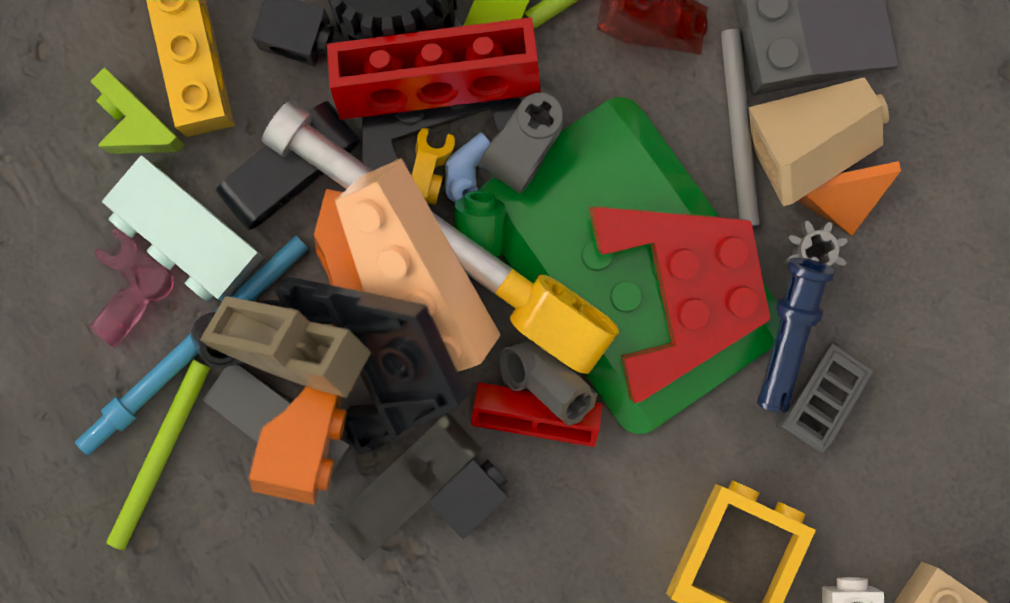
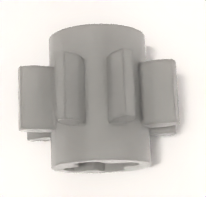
[783,220,848,268]

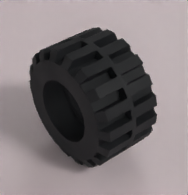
[329,0,457,41]

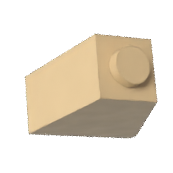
[749,77,889,206]

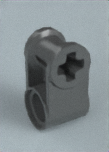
[478,93,563,194]

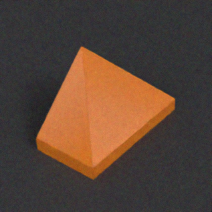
[798,161,901,236]

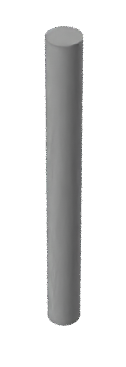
[720,29,760,227]

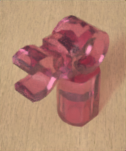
[88,228,174,348]

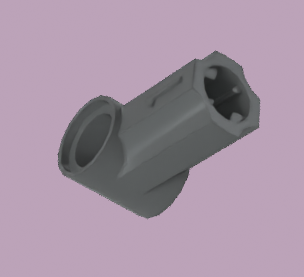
[499,340,597,426]

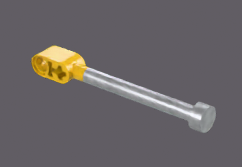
[262,100,619,374]

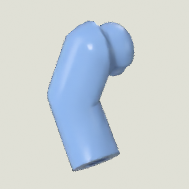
[444,132,490,202]

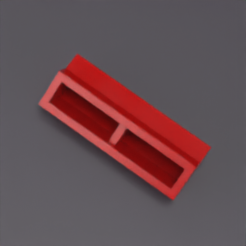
[471,382,603,447]

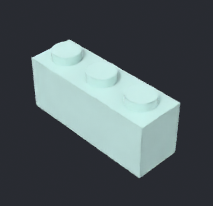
[102,155,264,302]

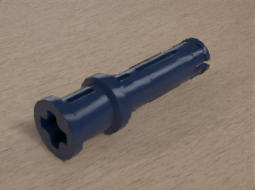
[757,258,835,413]

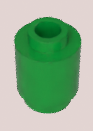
[454,191,505,257]

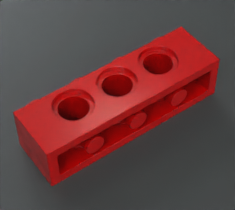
[327,17,541,120]

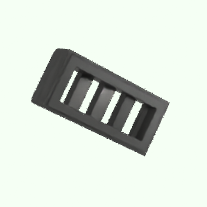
[776,343,874,455]

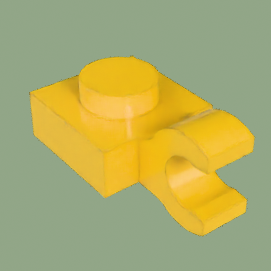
[411,128,455,205]

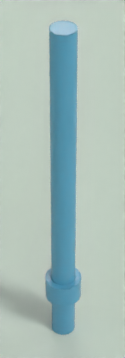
[75,235,310,456]

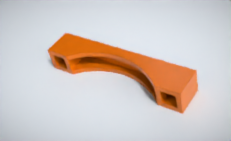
[248,189,364,505]

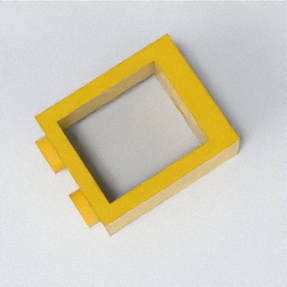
[666,480,816,603]

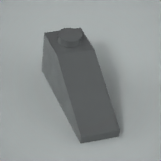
[203,364,354,478]

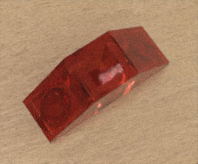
[597,0,708,55]

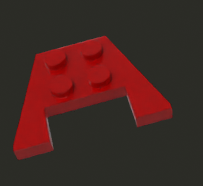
[588,206,770,403]

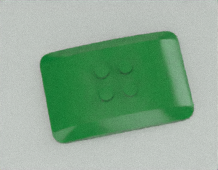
[478,97,781,434]

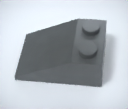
[733,0,899,96]

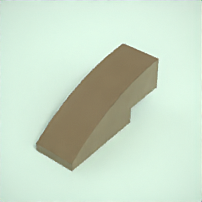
[200,296,371,398]

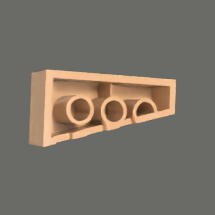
[335,158,501,372]

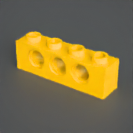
[146,0,235,137]

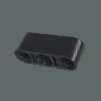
[216,101,360,230]

